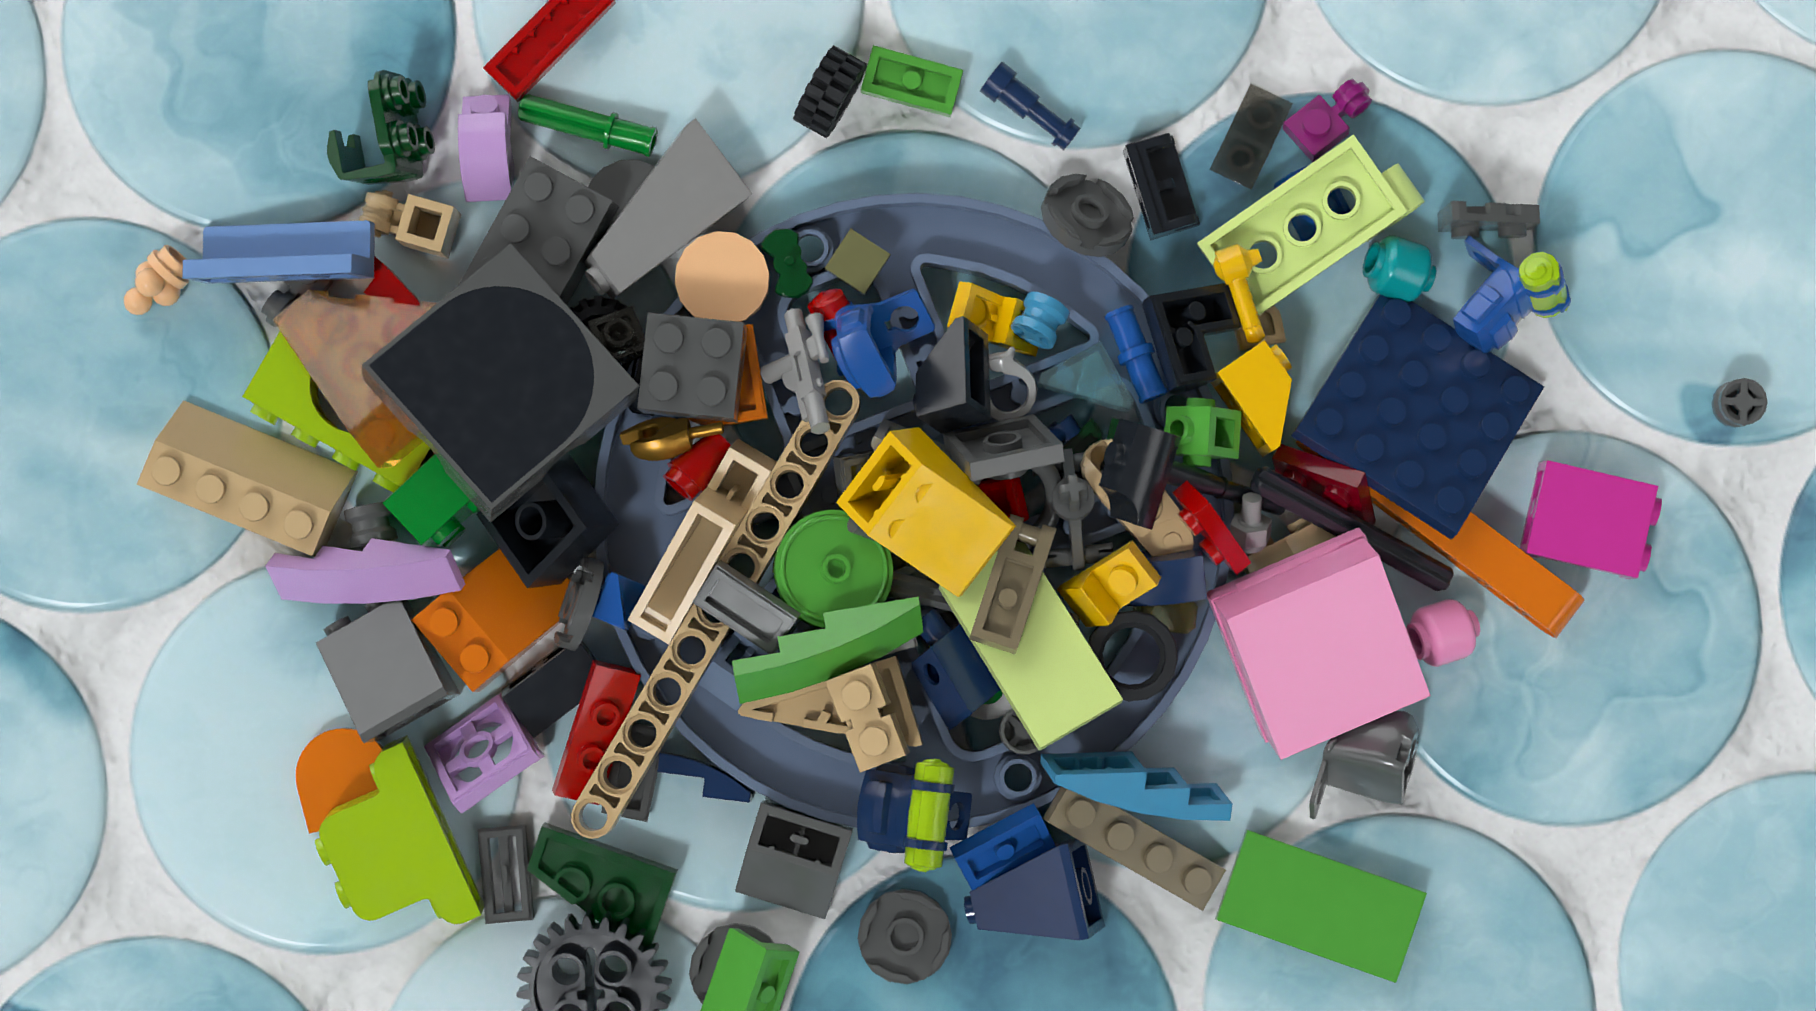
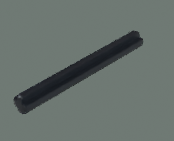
[1250,467,1454,591]

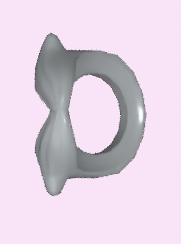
[989,347,1038,421]

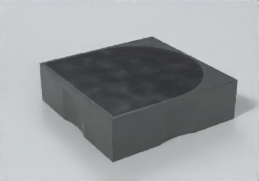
[362,243,639,522]

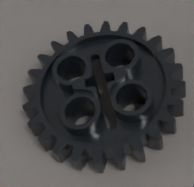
[516,910,672,1011]

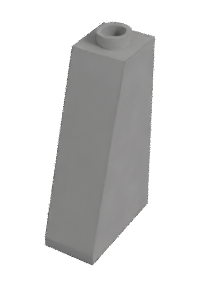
[583,118,752,300]

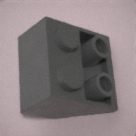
[735,800,853,919]

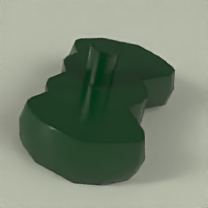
[761,228,814,298]

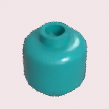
[1362,235,1437,303]

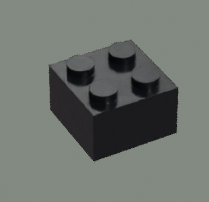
[476,452,619,588]

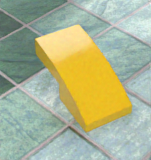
[947,281,1038,357]

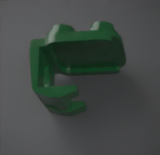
[327,70,435,185]

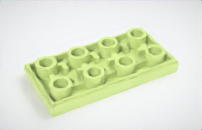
[938,541,1123,751]

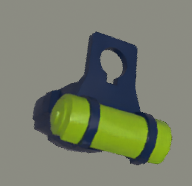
[857,759,972,872]

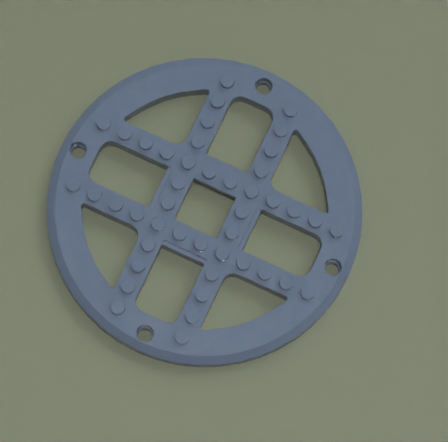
[595,193,1234,828]

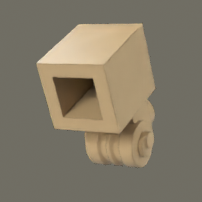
[359,190,461,259]

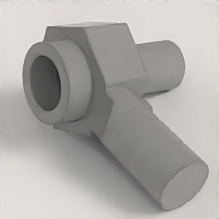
[1230,492,1272,553]

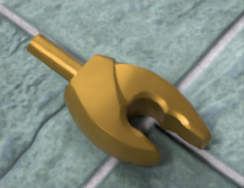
[619,417,724,461]

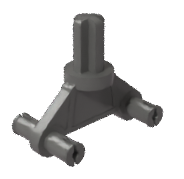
[1032,448,1113,571]

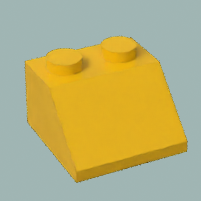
[1211,340,1292,457]

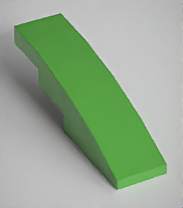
[732,596,923,704]

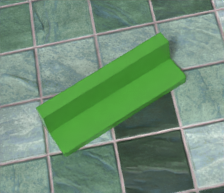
[700,928,800,1011]

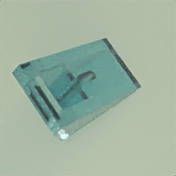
[1037,341,1134,413]

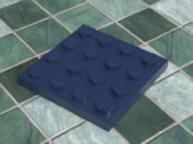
[1291,294,1544,540]

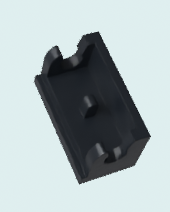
[1123,133,1200,241]
[502,641,597,738]

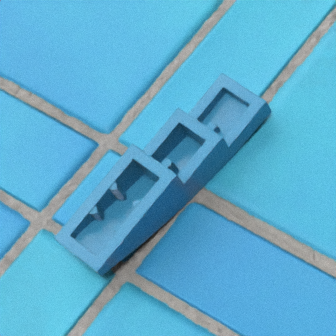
[1040,751,1233,821]

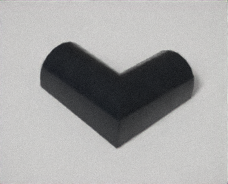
[1142,283,1242,394]

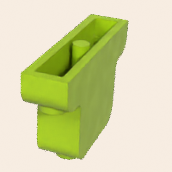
[315,735,484,924]

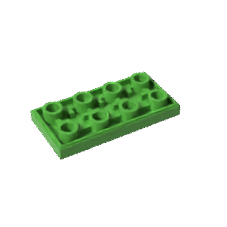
[1215,829,1427,983]

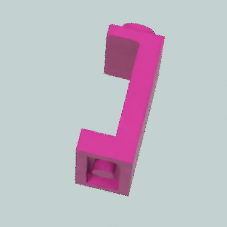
[1520,460,1662,579]

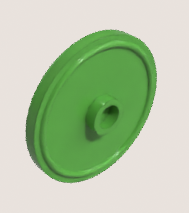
[774,510,893,629]

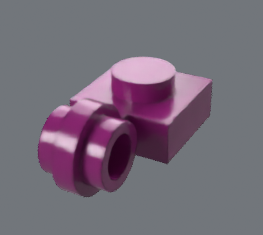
[1283,79,1372,162]

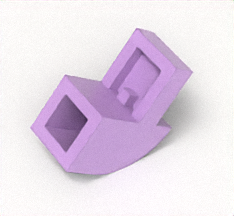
[458,94,515,202]

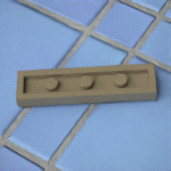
[1042,787,1226,911]

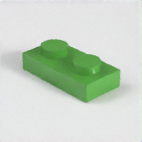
[861,45,963,118]

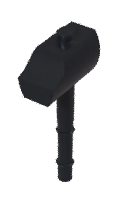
[1099,418,1286,530]

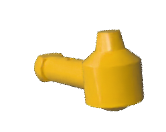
[1213,244,1265,344]

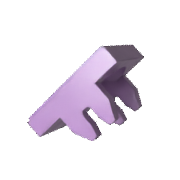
[424,693,545,814]

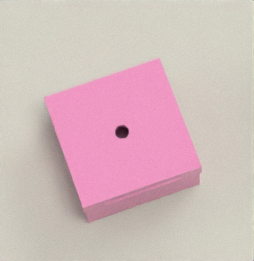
[1207,527,1431,760]

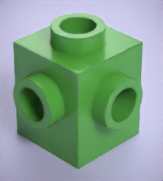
[1164,398,1242,467]

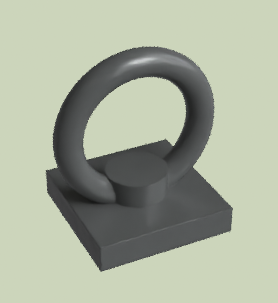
[943,414,1065,552]

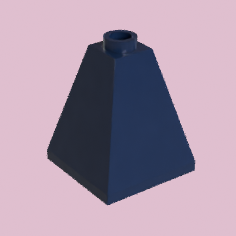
[964,837,1105,941]

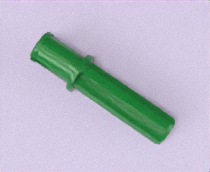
[518,94,658,157]

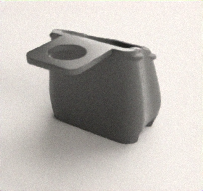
[1309,710,1419,819]

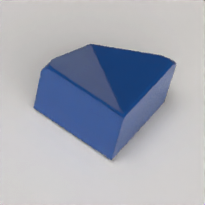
[592,572,646,630]

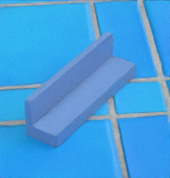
[182,220,375,284]

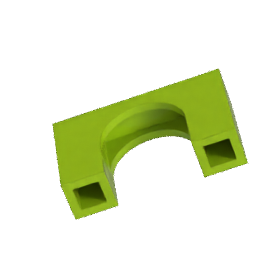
[242,298,435,493]

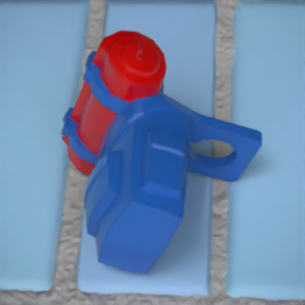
[807,288,935,398]

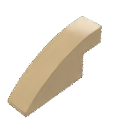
[628,439,777,645]

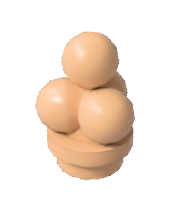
[124,245,189,315]

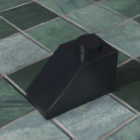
[913,316,991,434]

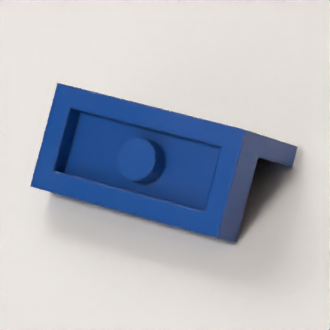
[949,803,1056,890]

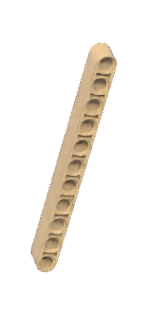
[571,380,860,839]

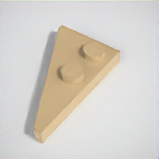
[738,656,924,747]

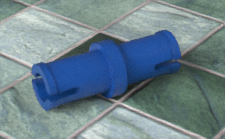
[1104,304,1168,404]

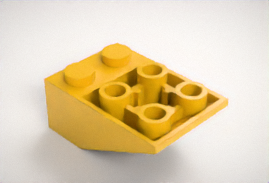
[836,427,1016,597]

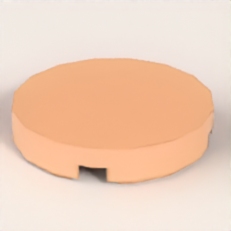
[675,231,770,322]

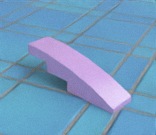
[265,538,465,604]

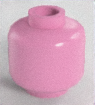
[1406,599,1480,667]

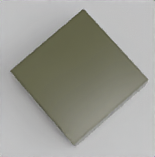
[825,228,891,295]

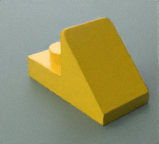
[1057,540,1161,627]

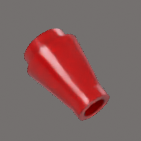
[663,434,731,501]

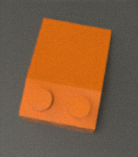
[411,549,570,692]

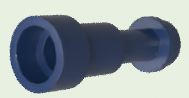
[980,62,1081,151]

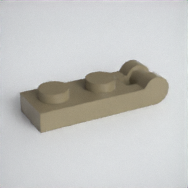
[969,514,1056,654]

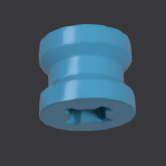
[1011,291,1070,349]

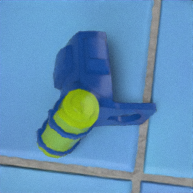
[1453,236,1571,354]

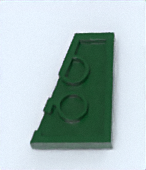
[527,822,678,946]

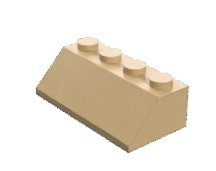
[137,400,358,557]

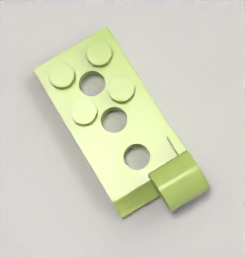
[1197,134,1425,316]

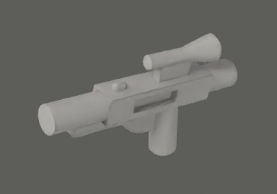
[761,309,830,434]

